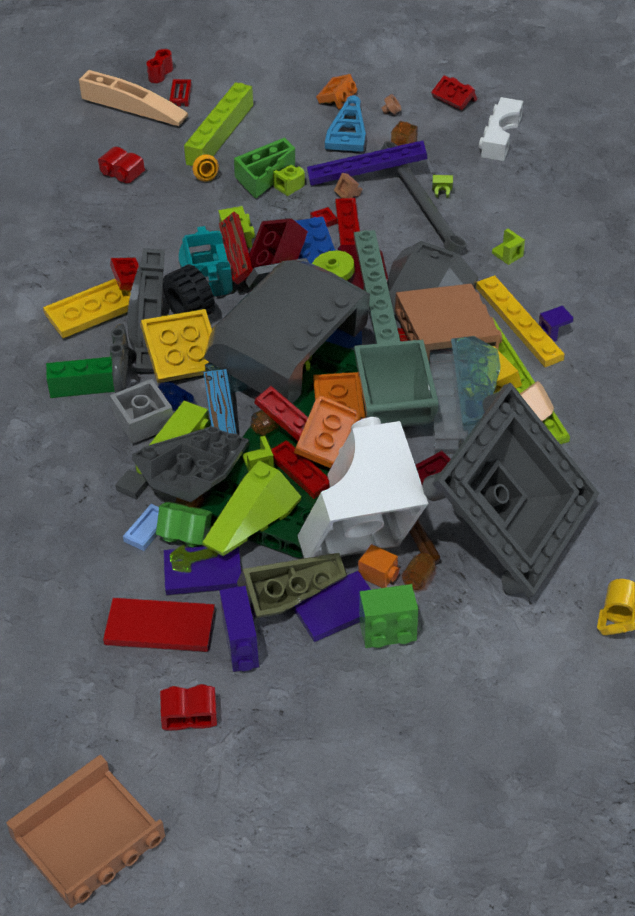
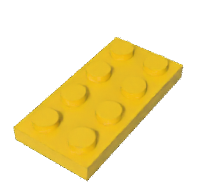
[43,279,131,338]

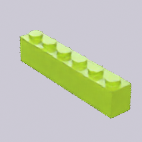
[184,82,253,166]

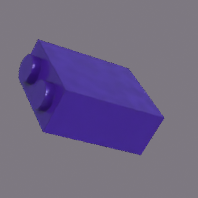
[219,585,259,672]

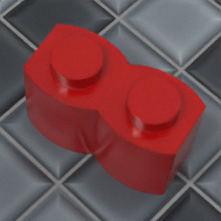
[98,147,145,183]
[160,684,217,730]

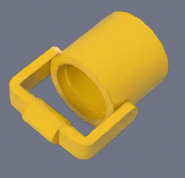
[597,579,635,635]

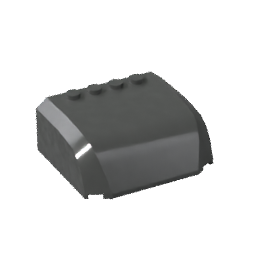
[204,260,370,404]

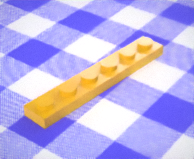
[476,275,565,367]

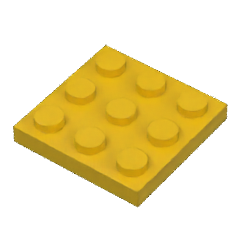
[140,309,222,383]

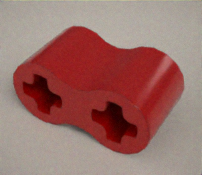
[146,49,173,83]

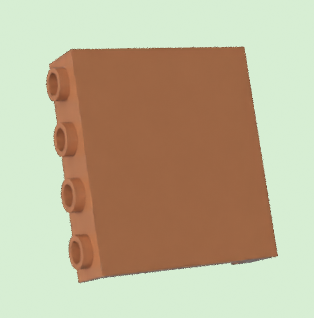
[395,284,502,361]
[6,754,165,908]

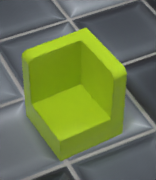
[492,228,525,265]
[243,436,274,472]

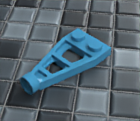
[325,95,366,152]

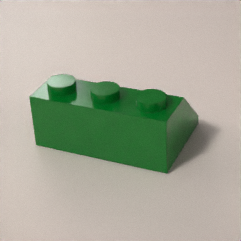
[46,357,115,398]

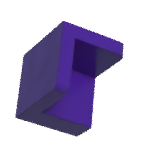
[539,305,574,341]

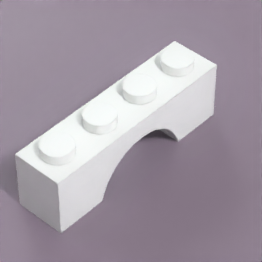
[479,97,523,161]

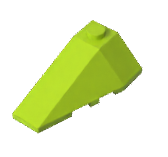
[202,461,301,556]

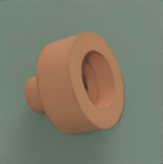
[382,94,402,114]

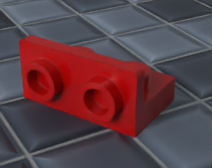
[431,75,477,111]
[110,257,139,291]

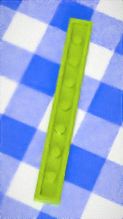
[483,318,570,444]

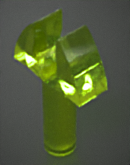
[169,545,218,572]

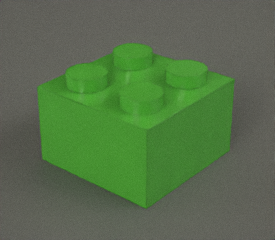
[360,584,418,648]

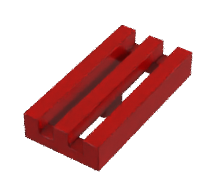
[169,79,192,107]

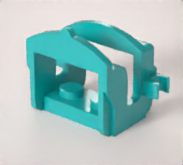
[178,226,233,296]

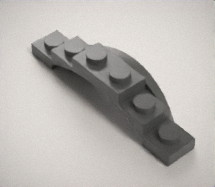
[127,248,165,373]

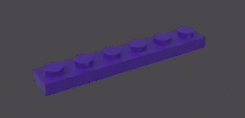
[307,141,428,185]

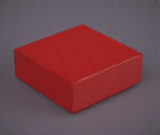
[310,207,337,227]

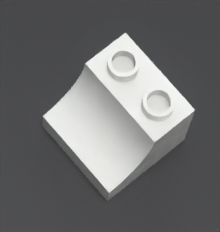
[298,417,428,559]

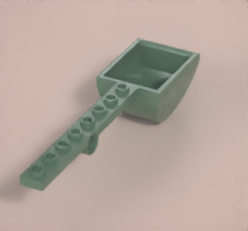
[354,230,438,427]

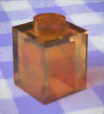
[391,121,418,146]

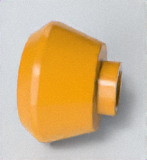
[192,154,219,182]

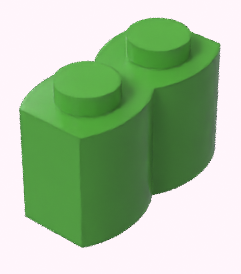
[156,502,212,547]

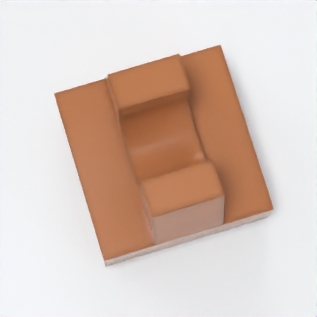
[334,173,363,198]

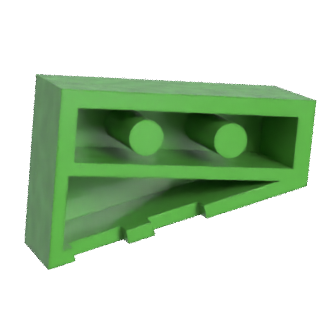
[234,137,295,199]

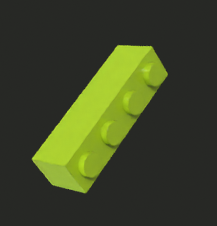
[136,401,211,474]

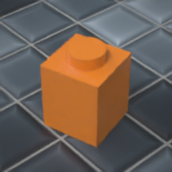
[358,544,400,588]

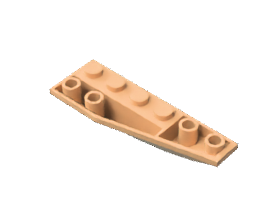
[79,70,188,126]

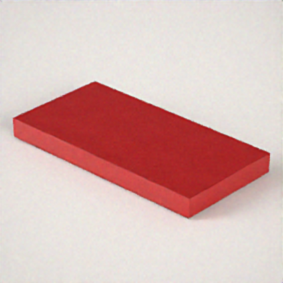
[103,598,215,652]

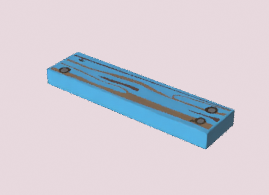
[204,369,237,434]

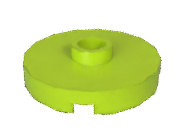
[312,250,355,281]

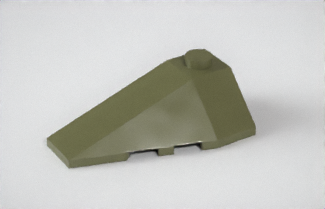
[237,553,347,618]

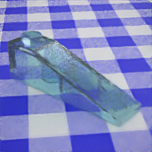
[451,336,501,426]

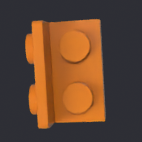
[316,74,357,110]

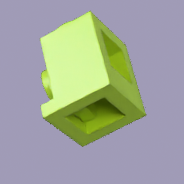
[273,165,305,196]

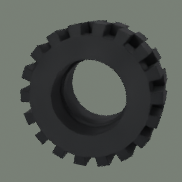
[163,264,215,315]

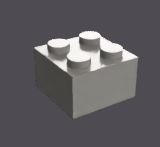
[110,379,173,444]

